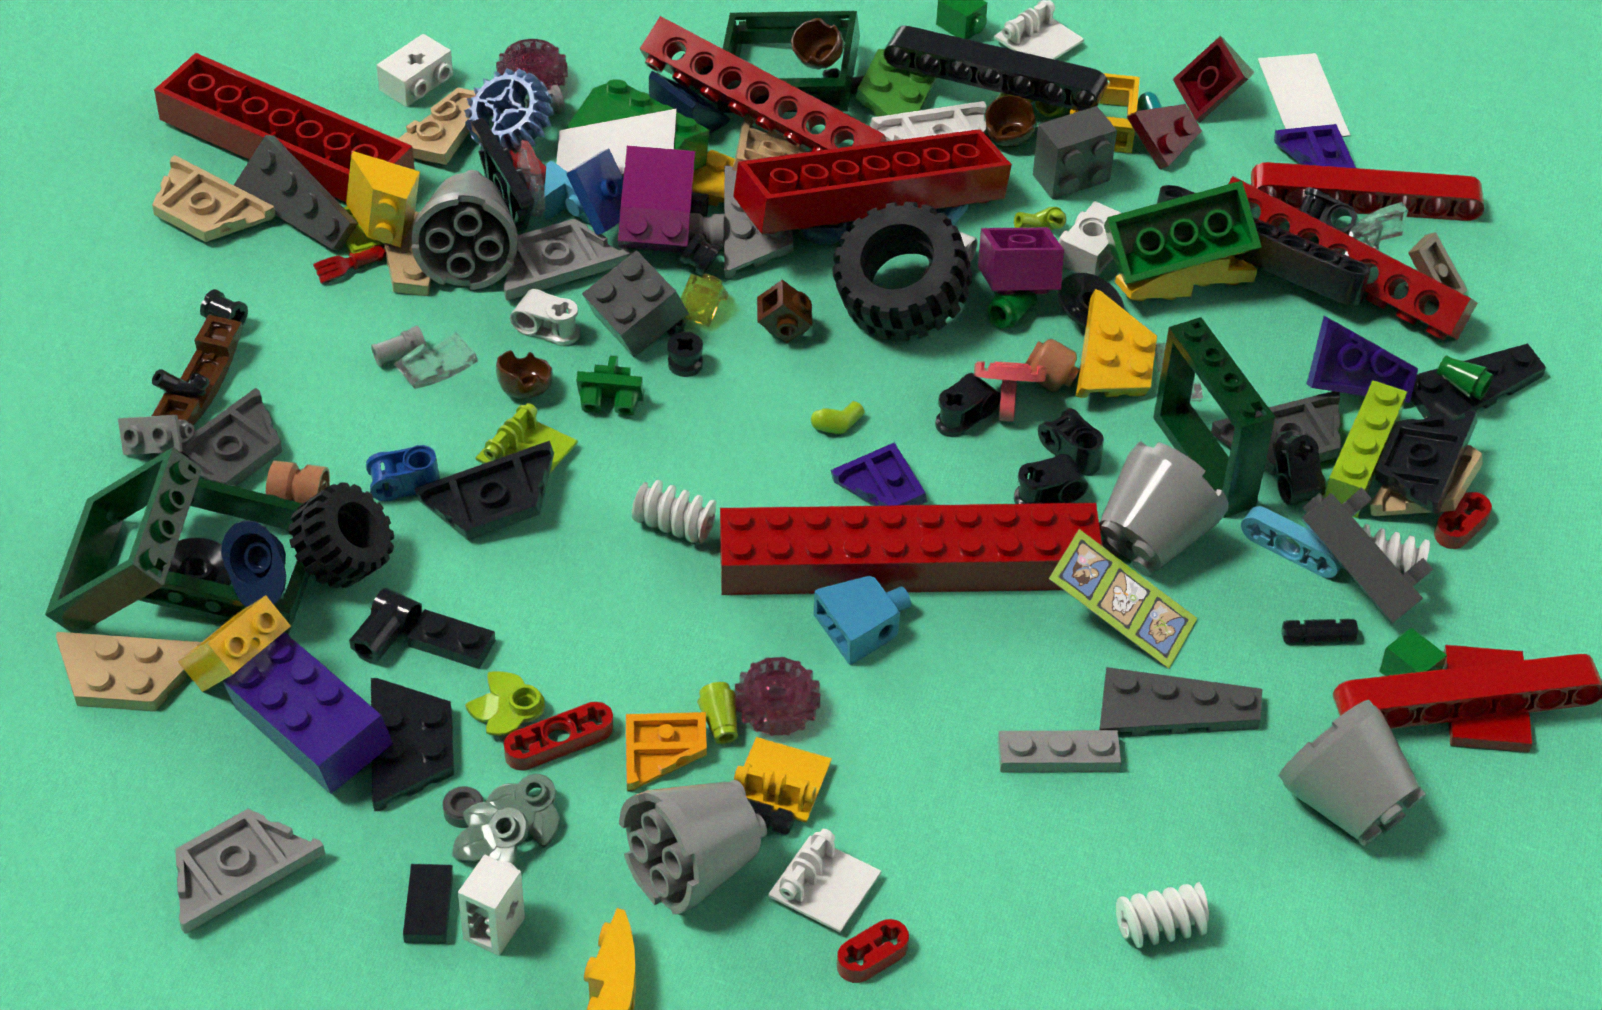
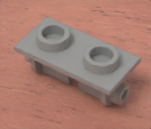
[118,415,195,455]

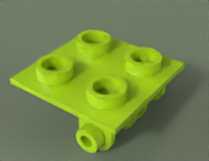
[475,403,578,474]

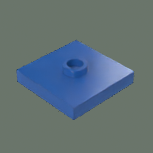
[566,148,624,235]

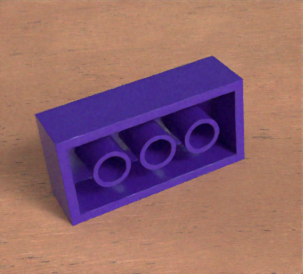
[223,632,393,794]

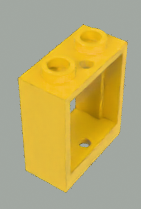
[1069,73,1140,153]
[178,595,291,692]

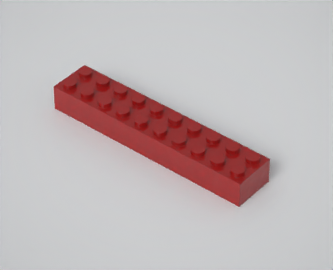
[720,503,1102,595]

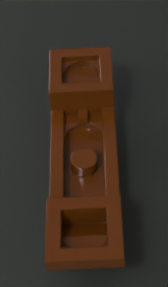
[152,315,243,425]

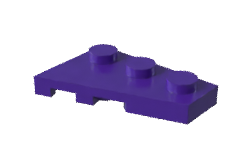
[1306,316,1418,403]

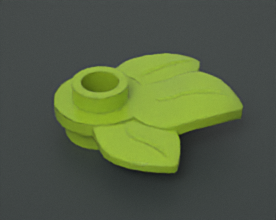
[465,671,545,736]

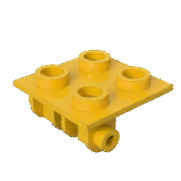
[734,737,832,823]

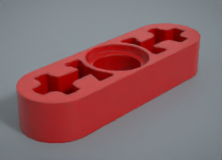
[504,702,613,770]

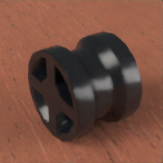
[679,232,721,276]
[667,332,703,377]

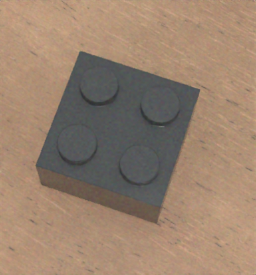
[1033,106,1117,199]
[582,250,689,357]

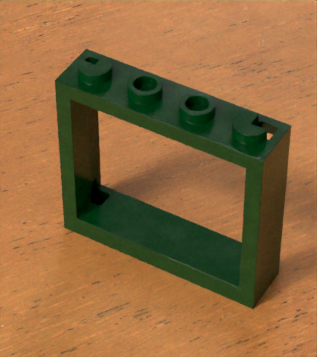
[717,11,860,113]
[1153,317,1275,518]
[45,447,202,633]
[139,477,310,635]

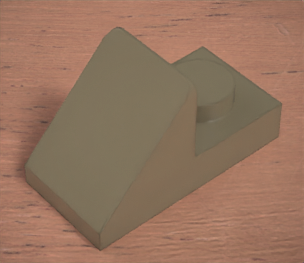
[1404,232,1467,306]

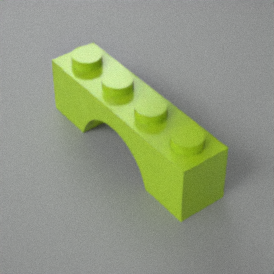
[1324,380,1407,519]

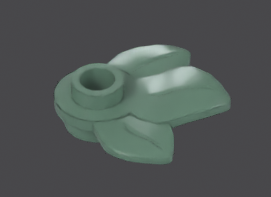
[486,774,560,847]
[452,802,528,865]

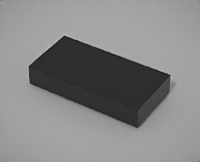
[403,864,454,943]

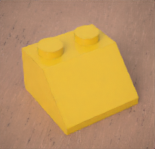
[346,151,420,248]

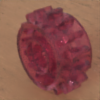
[496,39,568,90]
[735,657,821,736]

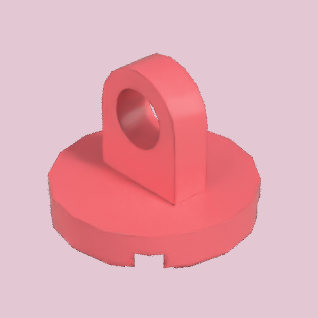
[974,361,1047,422]

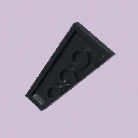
[1411,343,1546,421]

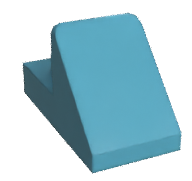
[544,161,590,225]

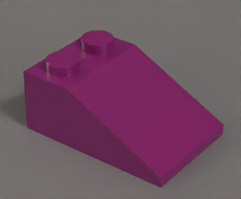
[618,145,695,253]

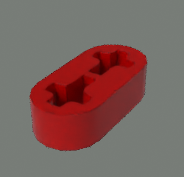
[1434,492,1492,549]
[837,919,909,983]

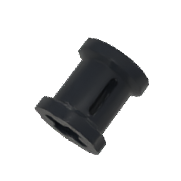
[200,289,248,326]

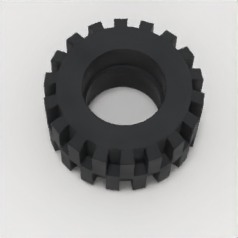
[289,482,394,588]

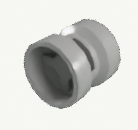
[689,213,724,248]

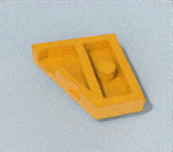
[626,712,707,791]

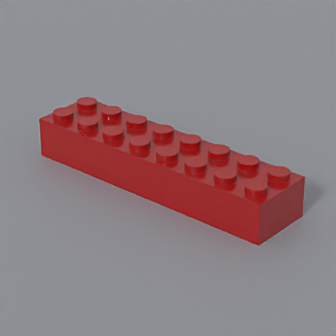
[154,53,415,202]
[733,129,1012,234]

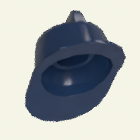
[221,520,287,607]

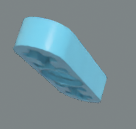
[1241,506,1341,578]

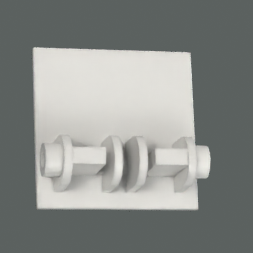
[994,0,1084,60]
[768,829,881,933]

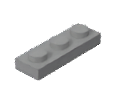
[998,730,1121,772]

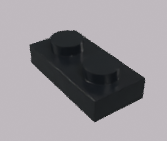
[407,609,496,669]

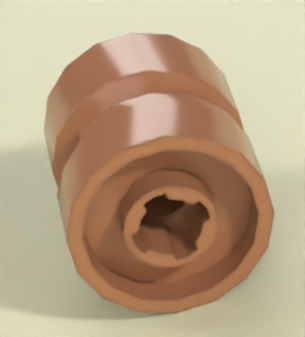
[266,460,330,503]

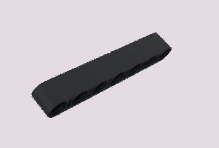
[883,25,1108,111]
[1157,185,1371,305]

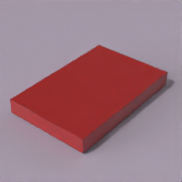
[1443,645,1532,752]

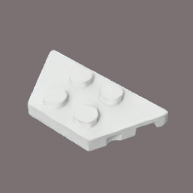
[870,101,986,141]

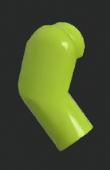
[1014,207,1067,231]
[811,401,865,434]

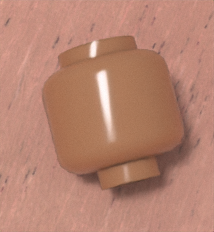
[1026,339,1080,392]

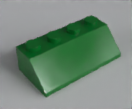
[567,79,709,170]
[1104,181,1261,285]

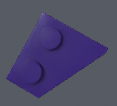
[1274,124,1356,168]
[831,442,927,506]

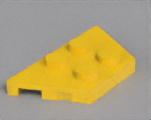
[1076,289,1157,398]

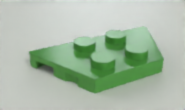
[855,49,937,117]

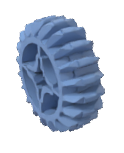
[464,68,554,151]

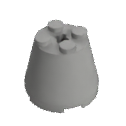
[412,170,518,290]
[1099,441,1229,576]
[1278,700,1426,847]
[619,780,767,914]

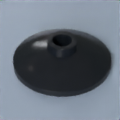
[1058,273,1124,327]
[169,537,232,586]

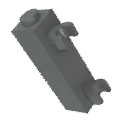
[1301,488,1433,624]

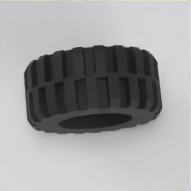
[832,201,972,341]

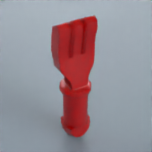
[313,245,386,284]

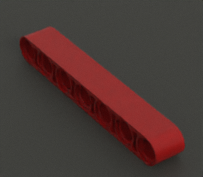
[1251,162,1484,221]
[1333,654,1602,729]

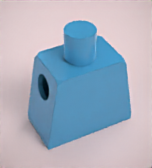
[813,576,911,665]

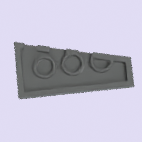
[234,135,358,250]
[1099,667,1262,736]

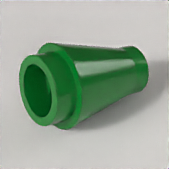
[987,290,1037,328]
[1436,355,1494,400]

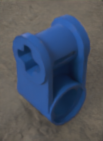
[366,445,440,501]

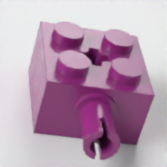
[978,227,1064,295]

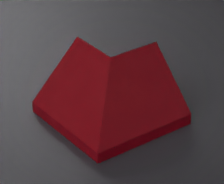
[1173,36,1254,123]

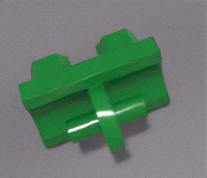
[576,355,644,416]

